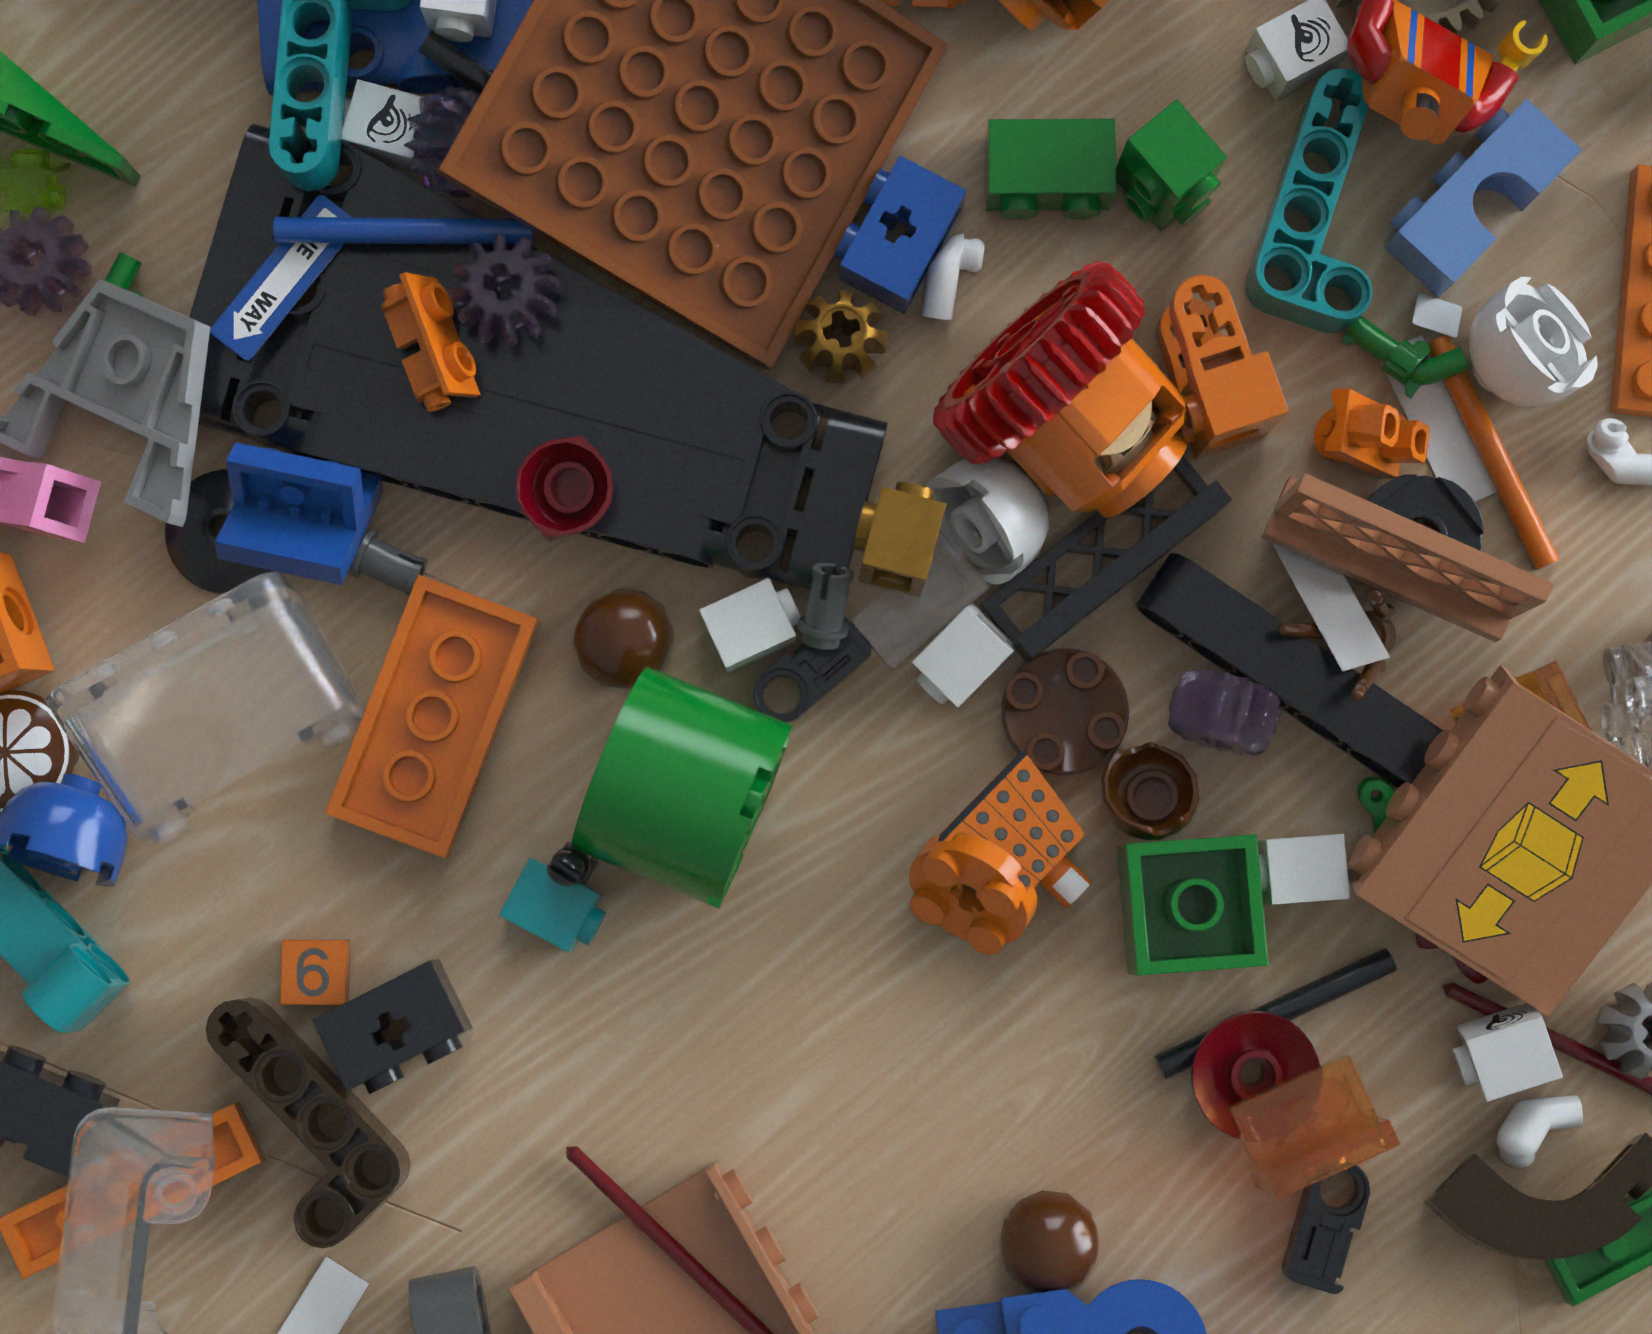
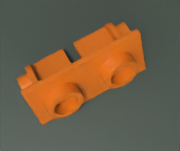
[381,272,481,412]

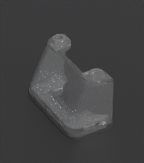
[45,572,366,845]
[51,1107,215,1334]

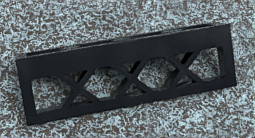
[980,456,1232,662]

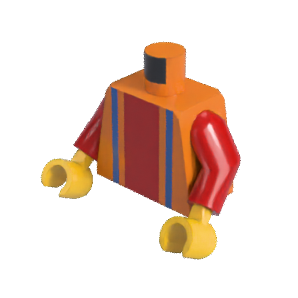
[1347,0,1548,145]

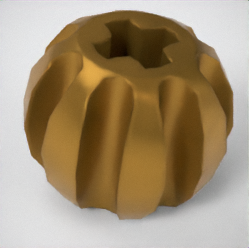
[794,289,889,384]

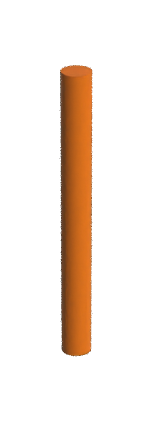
[1428,335,1559,570]

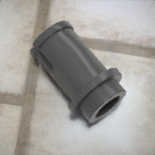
[350,529,428,596]
[797,563,854,650]

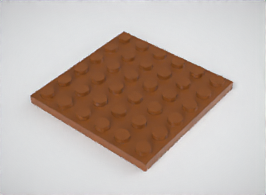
[436,0,949,370]

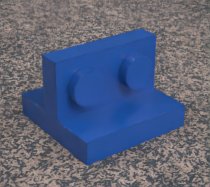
[215,442,383,585]

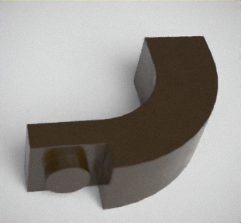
[1424,1133,1652,1260]

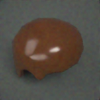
[573,588,673,689]
[1101,742,1200,840]
[1001,1190,1099,1293]

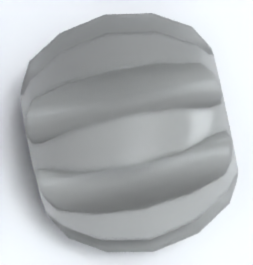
[1596,982,1652,1079]

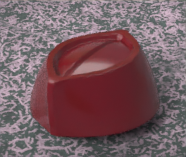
[515,436,613,542]

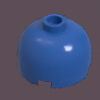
[0,773,128,887]

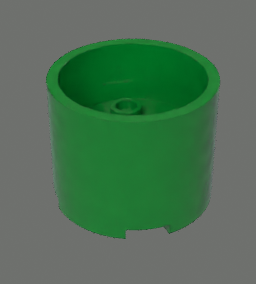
[571,666,793,909]

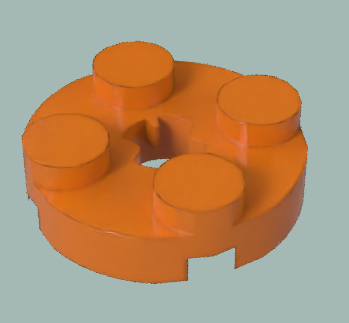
[909,833,1038,955]

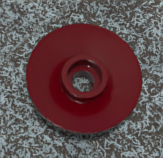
[1191,1011,1321,1142]

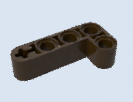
[206,998,411,1249]

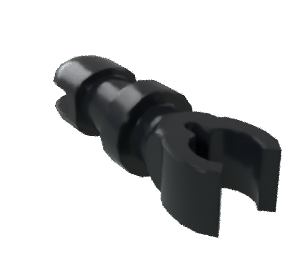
[546,842,599,887]

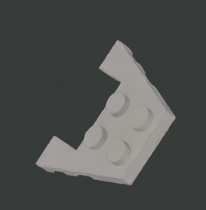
[0,279,210,527]

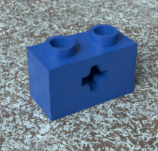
[834,155,967,315]

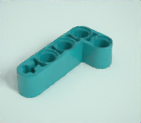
[269,0,412,191]
[1245,68,1373,334]
[0,847,131,1033]

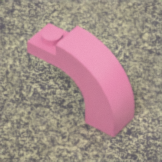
[0,457,101,543]

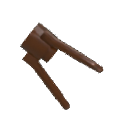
[1278,589,1396,701]

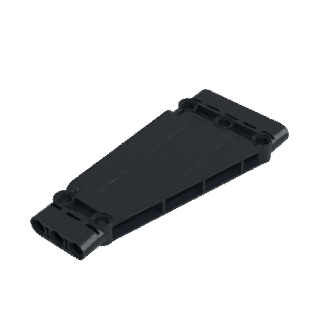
[189,124,888,590]

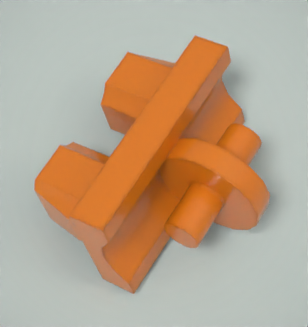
[1314,388,1430,479]

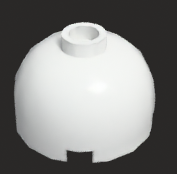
[1468,276,1597,408]
[926,457,1049,585]

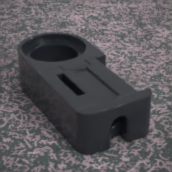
[753,616,871,724]
[1281,1157,1370,1294]

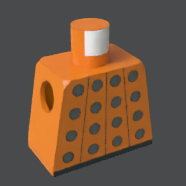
[938,751,1092,909]

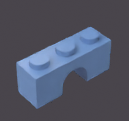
[1384,98,1582,298]

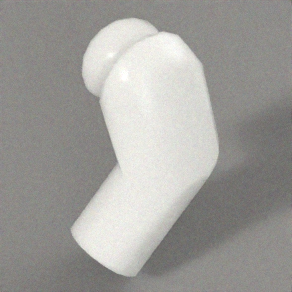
[921,234,985,320]
[1587,418,1652,486]
[1496,1095,1583,1169]

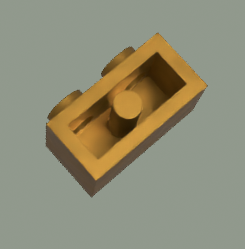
[853,482,946,597]

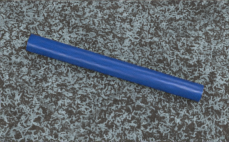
[273,217,534,245]

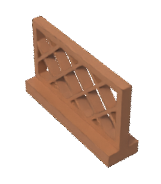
[1261,473,1554,642]

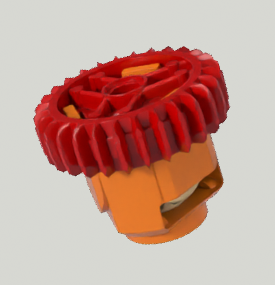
[933,261,1187,518]

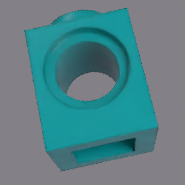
[499,858,606,952]

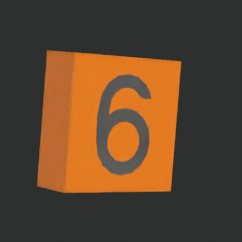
[280,940,350,1005]

